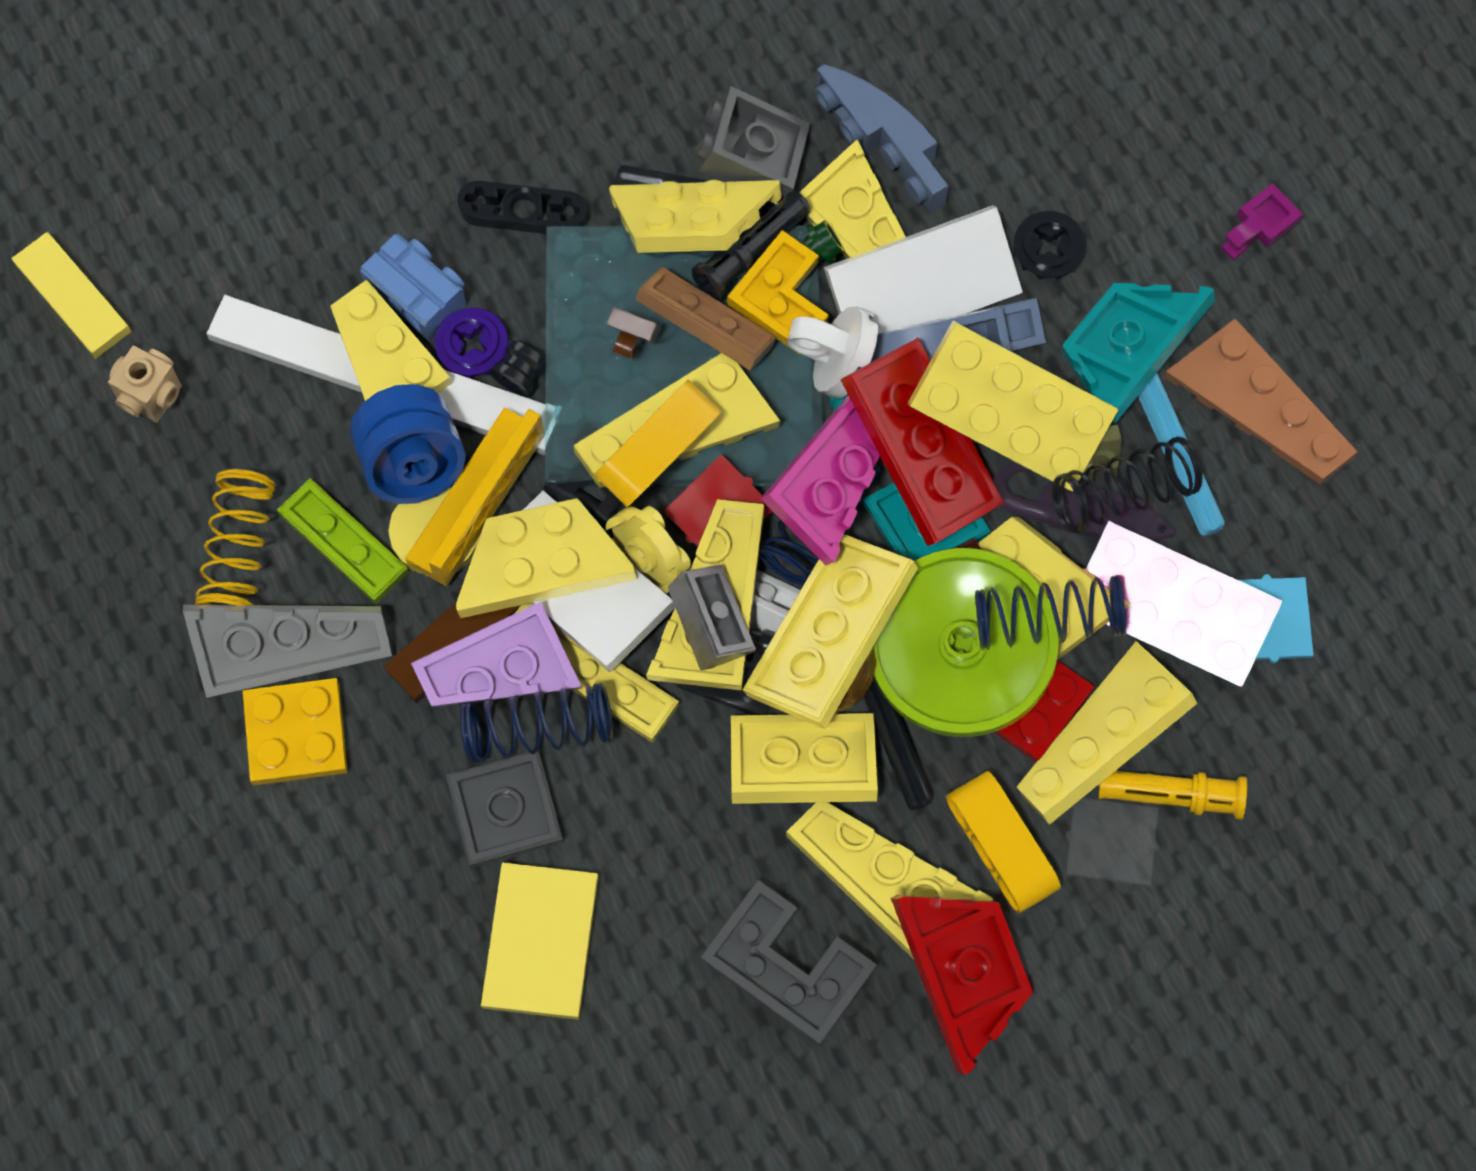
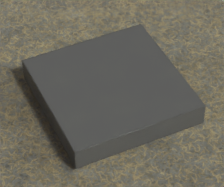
[446,750,563,868]

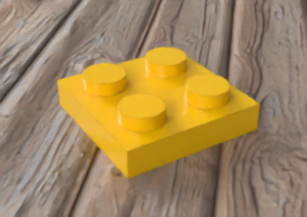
[242,678,348,786]

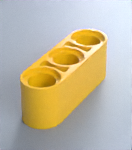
[594,379,721,507]
[945,771,1061,914]

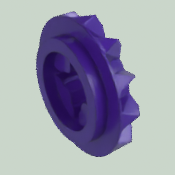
[435,308,508,378]

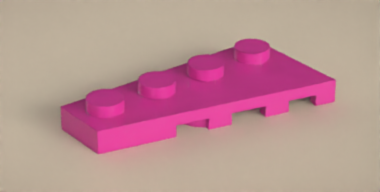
[760,396,880,566]

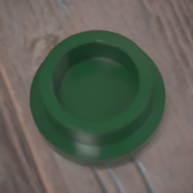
[804,220,844,265]

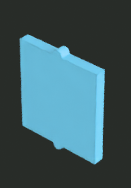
[1238,574,1314,664]

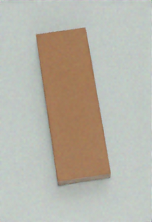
[635,267,776,371]

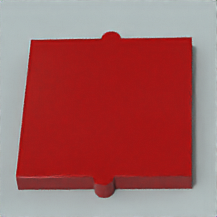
[663,454,772,546]

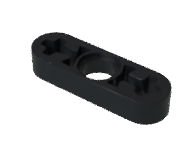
[457,181,588,237]

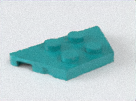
[1062,283,1215,423]

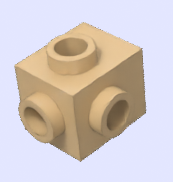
[108,345,182,423]

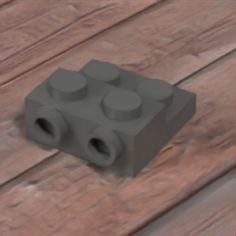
[694,86,810,198]

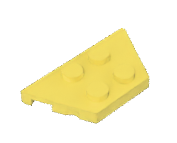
[609,180,782,253]
[456,498,637,618]

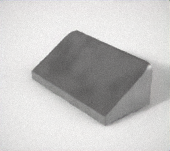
[668,564,756,670]

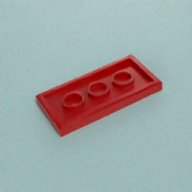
[840,338,1004,546]

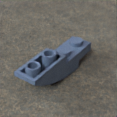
[814,64,948,213]
[870,298,1046,363]

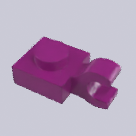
[1221,183,1303,260]

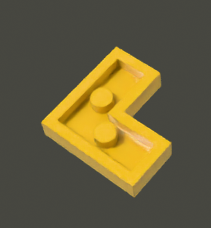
[727,230,829,355]

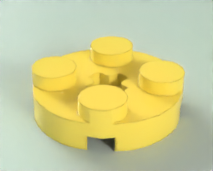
[606,506,691,594]

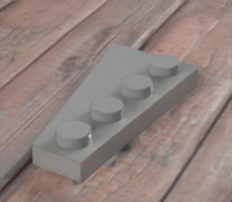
[183,605,392,698]

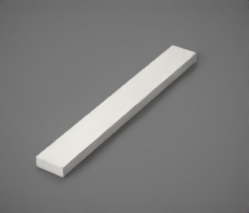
[206,295,563,456]

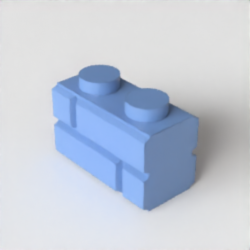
[359,234,466,341]

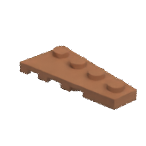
[1164,319,1358,485]

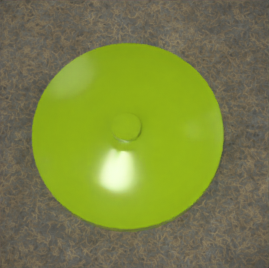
[868,548,1059,737]

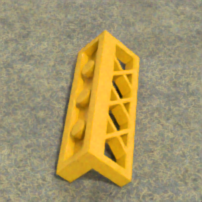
[405,407,545,587]

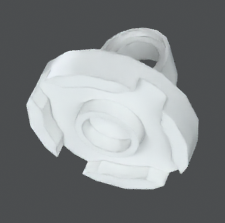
[787,306,878,399]

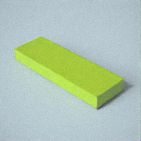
[277,478,409,604]

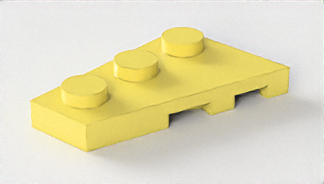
[330,279,452,401]

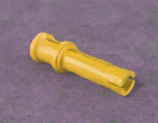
[1098,771,1247,820]

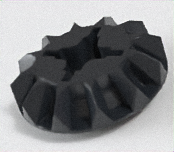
[1014,211,1086,281]

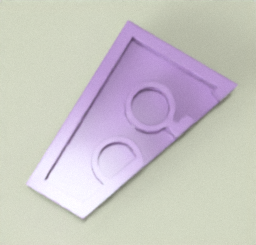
[411,602,582,707]

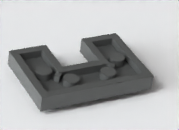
[701,880,877,1047]

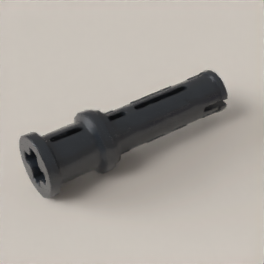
[691,190,810,300]

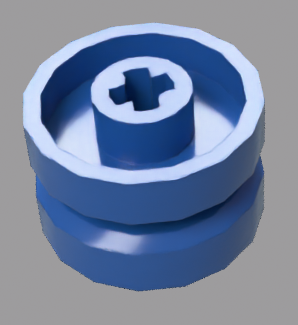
[349,384,466,504]

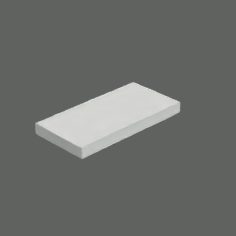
[824,205,1023,333]
[523,491,675,673]

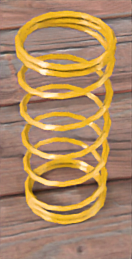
[194,469,276,606]

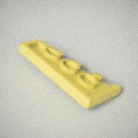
[573,353,780,488]
[786,802,993,959]

